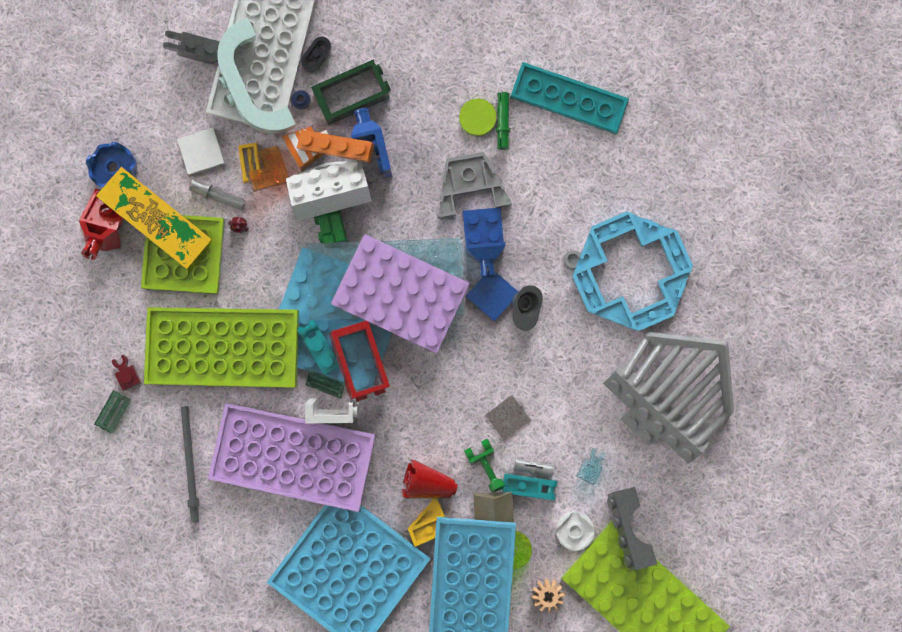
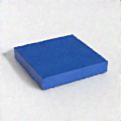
[466,270,518,322]

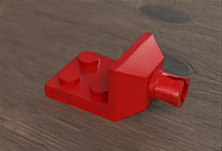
[79,189,124,260]

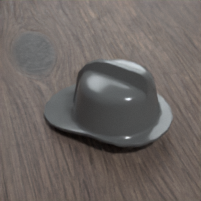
[512,285,543,331]

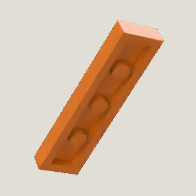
[297,130,374,163]

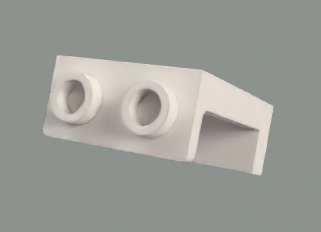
[305,398,360,424]

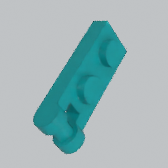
[298,319,339,375]
[502,473,558,500]

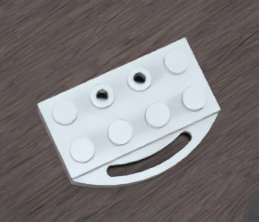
[286,160,372,221]

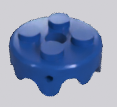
[86,141,137,188]

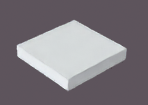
[177,128,225,176]

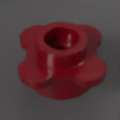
[228,217,249,233]

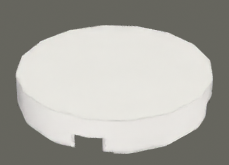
[556,511,594,551]

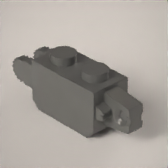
[163,31,220,64]

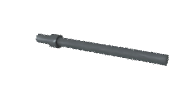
[181,406,200,523]

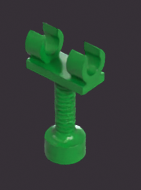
[464,439,505,493]

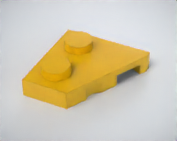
[408,498,445,547]

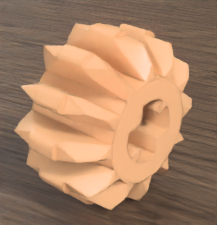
[531,578,565,613]

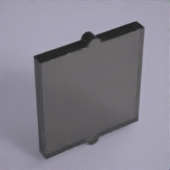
[485,395,531,440]

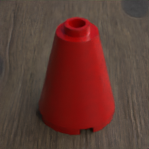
[402,459,457,499]

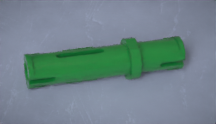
[496,92,511,150]

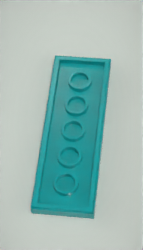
[510,62,629,135]

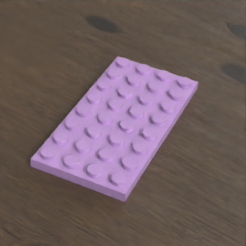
[208,403,376,512]

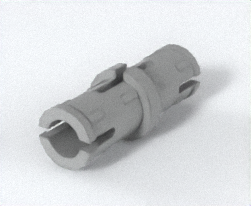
[514,458,554,477]

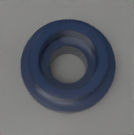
[292,90,311,109]

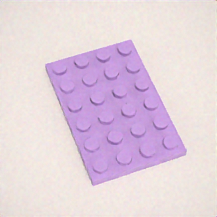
[331,234,470,354]

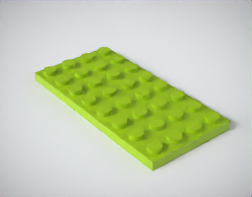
[144,307,299,388]
[561,520,730,632]

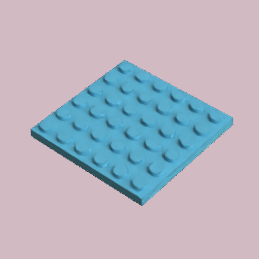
[279,247,393,391]
[266,505,431,632]

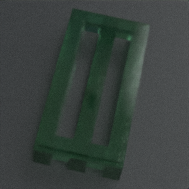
[94,390,131,434]

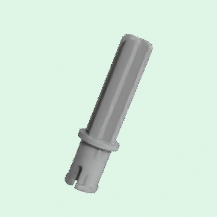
[189,179,246,210]

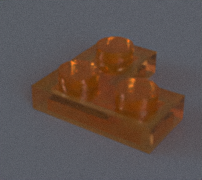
[247,146,289,192]

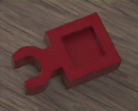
[112,355,142,391]

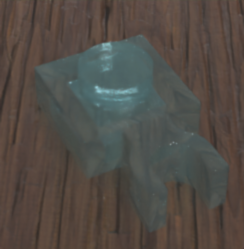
[576,448,605,485]

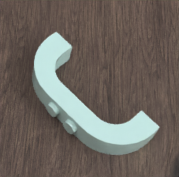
[217,18,296,134]

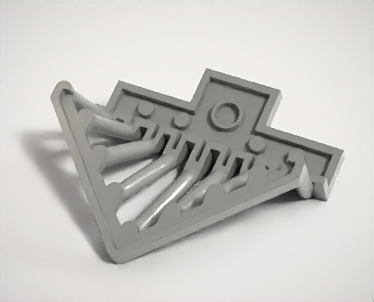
[603,332,734,464]

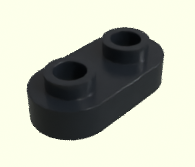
[301,36,332,72]

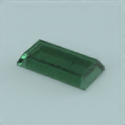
[306,371,345,399]

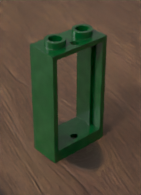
[311,60,391,125]

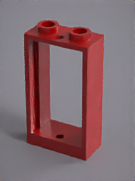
[329,320,390,402]

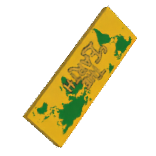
[96,167,212,270]

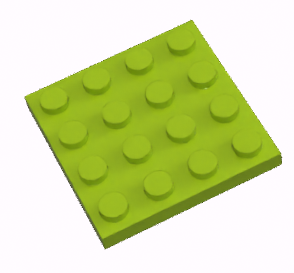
[141,215,225,294]

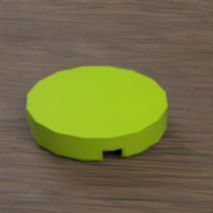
[459,98,497,137]

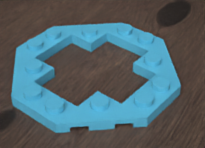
[572,211,693,332]

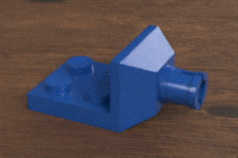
[351,108,393,178]
[463,207,506,277]

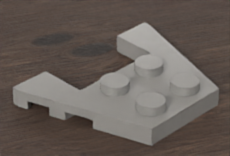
[439,152,512,219]

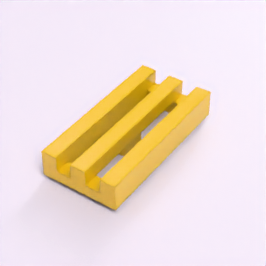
[238,143,263,183]

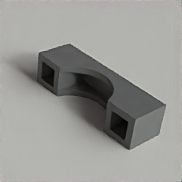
[607,487,657,572]

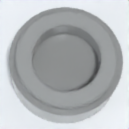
[563,250,581,270]

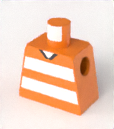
[282,127,328,171]

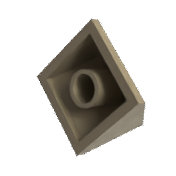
[473,492,514,523]

